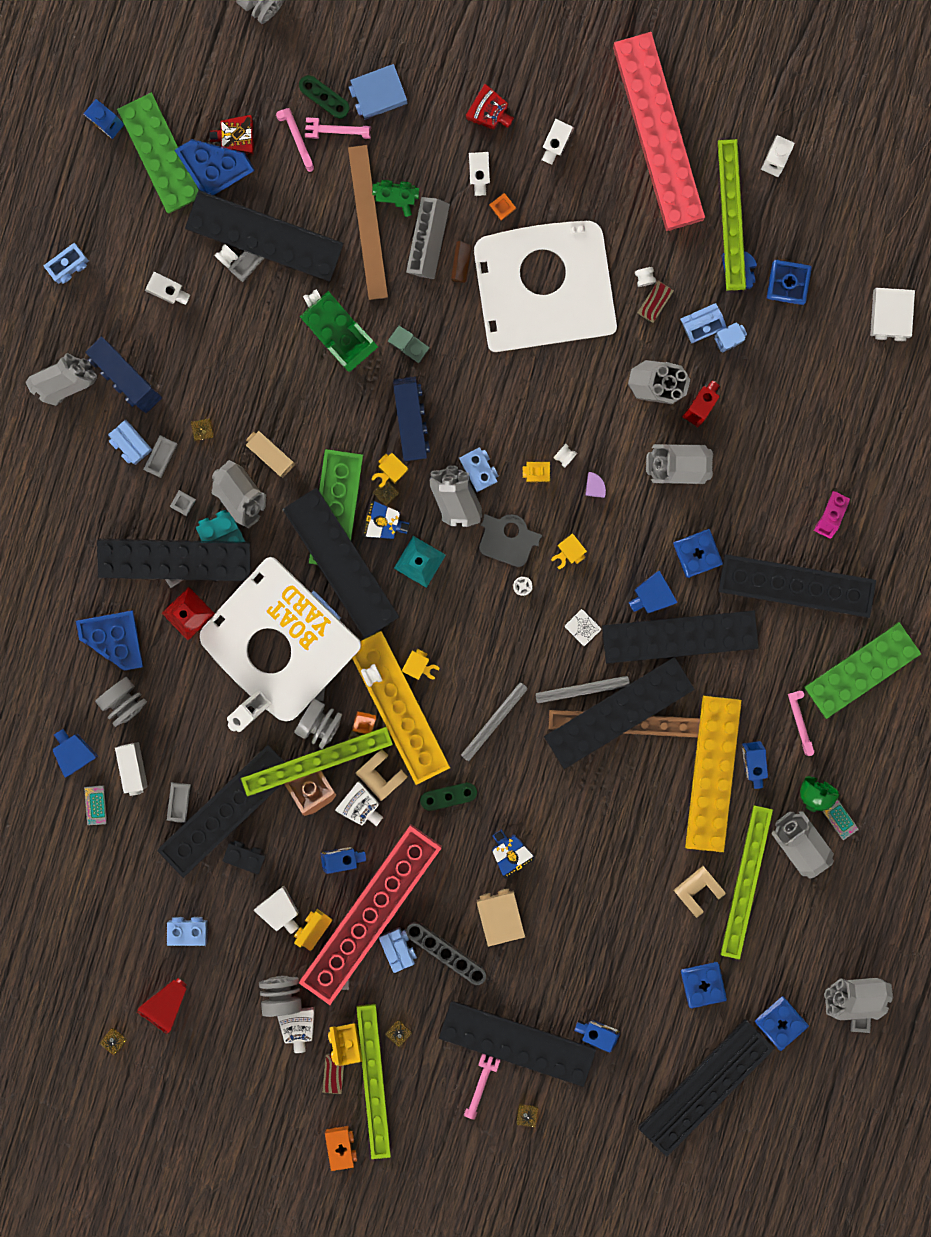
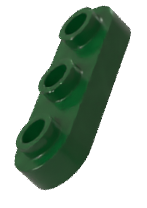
[299,75,349,119]
[421,782,477,811]

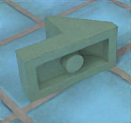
[388,326,430,364]

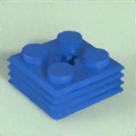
[767,260,812,305]
[673,529,723,578]
[681,962,727,1008]
[755,996,809,1051]

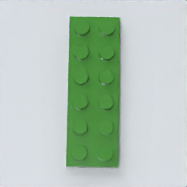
[117,92,199,214]
[309,449,363,565]
[804,622,921,719]

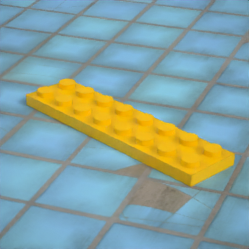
[352,631,450,785]
[685,696,742,852]

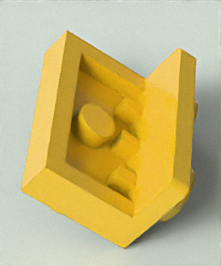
[294,909,332,951]
[328,1023,363,1066]

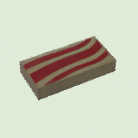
[637,281,674,323]
[322,1053,344,1094]

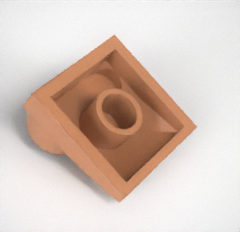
[284,771,336,816]

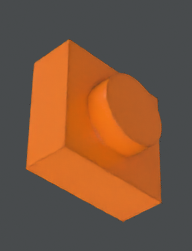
[489,193,516,221]
[352,711,376,734]

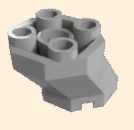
[26,353,97,406]
[628,360,690,404]
[646,444,713,484]
[212,460,266,528]
[430,466,482,527]
[772,812,834,878]
[824,978,893,1020]

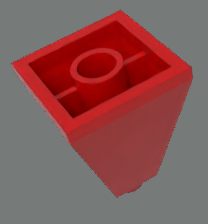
[162,587,215,640]
[137,978,187,1034]

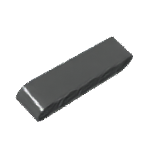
[406,921,486,985]

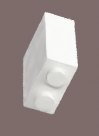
[870,288,915,341]
[115,742,148,796]

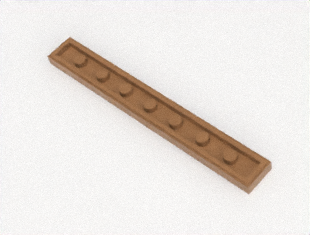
[348,145,388,300]
[548,710,700,738]

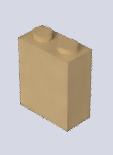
[246,431,295,478]
[477,889,525,947]

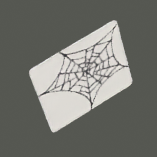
[565,609,601,646]

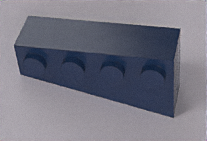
[85,336,162,413]
[393,377,430,461]

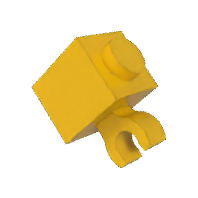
[372,453,408,488]
[523,462,550,482]
[551,533,587,569]
[402,649,440,680]

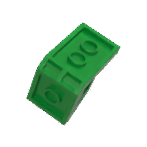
[299,291,378,372]

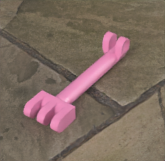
[276,108,314,172]
[305,118,371,139]
[788,691,814,756]
[464,1053,501,1120]

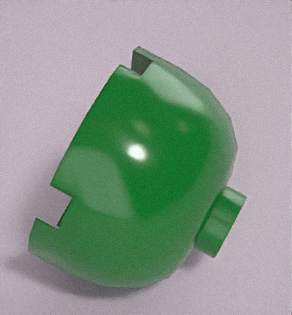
[800,776,839,812]

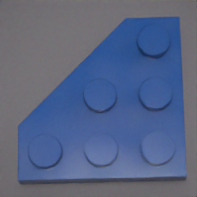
[175,139,255,195]
[76,611,144,670]

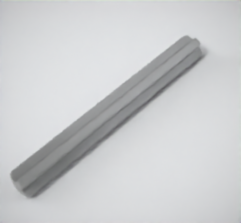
[536,676,630,703]
[461,683,527,761]

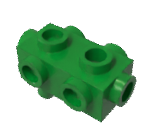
[372,180,419,217]

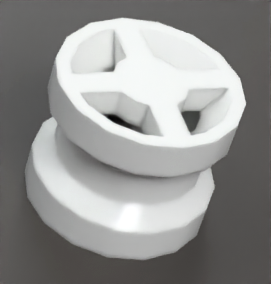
[214,244,238,268]
[635,267,656,287]
[303,289,321,307]
[554,444,577,468]
[513,577,532,596]
[361,664,383,687]

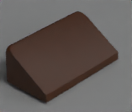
[451,241,471,283]

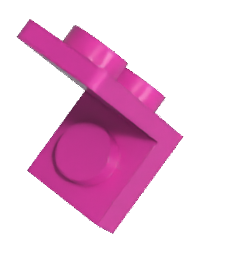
[814,491,850,539]

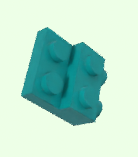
[196,509,246,542]

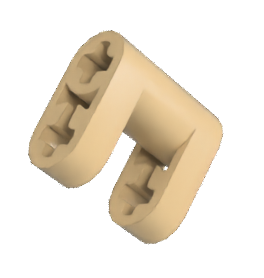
[356,749,408,801]
[674,866,726,918]

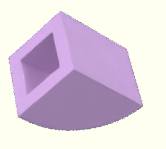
[585,472,606,498]

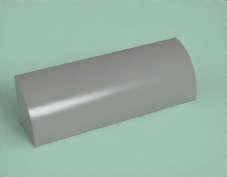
[406,197,450,279]

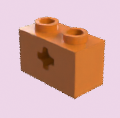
[325,1126,357,1171]

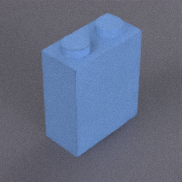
[349,64,408,120]

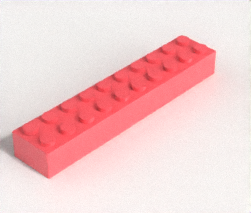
[613,32,705,231]
[299,824,442,1005]

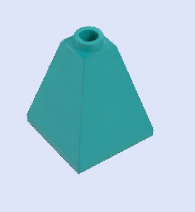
[394,536,446,588]

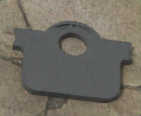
[479,514,542,567]

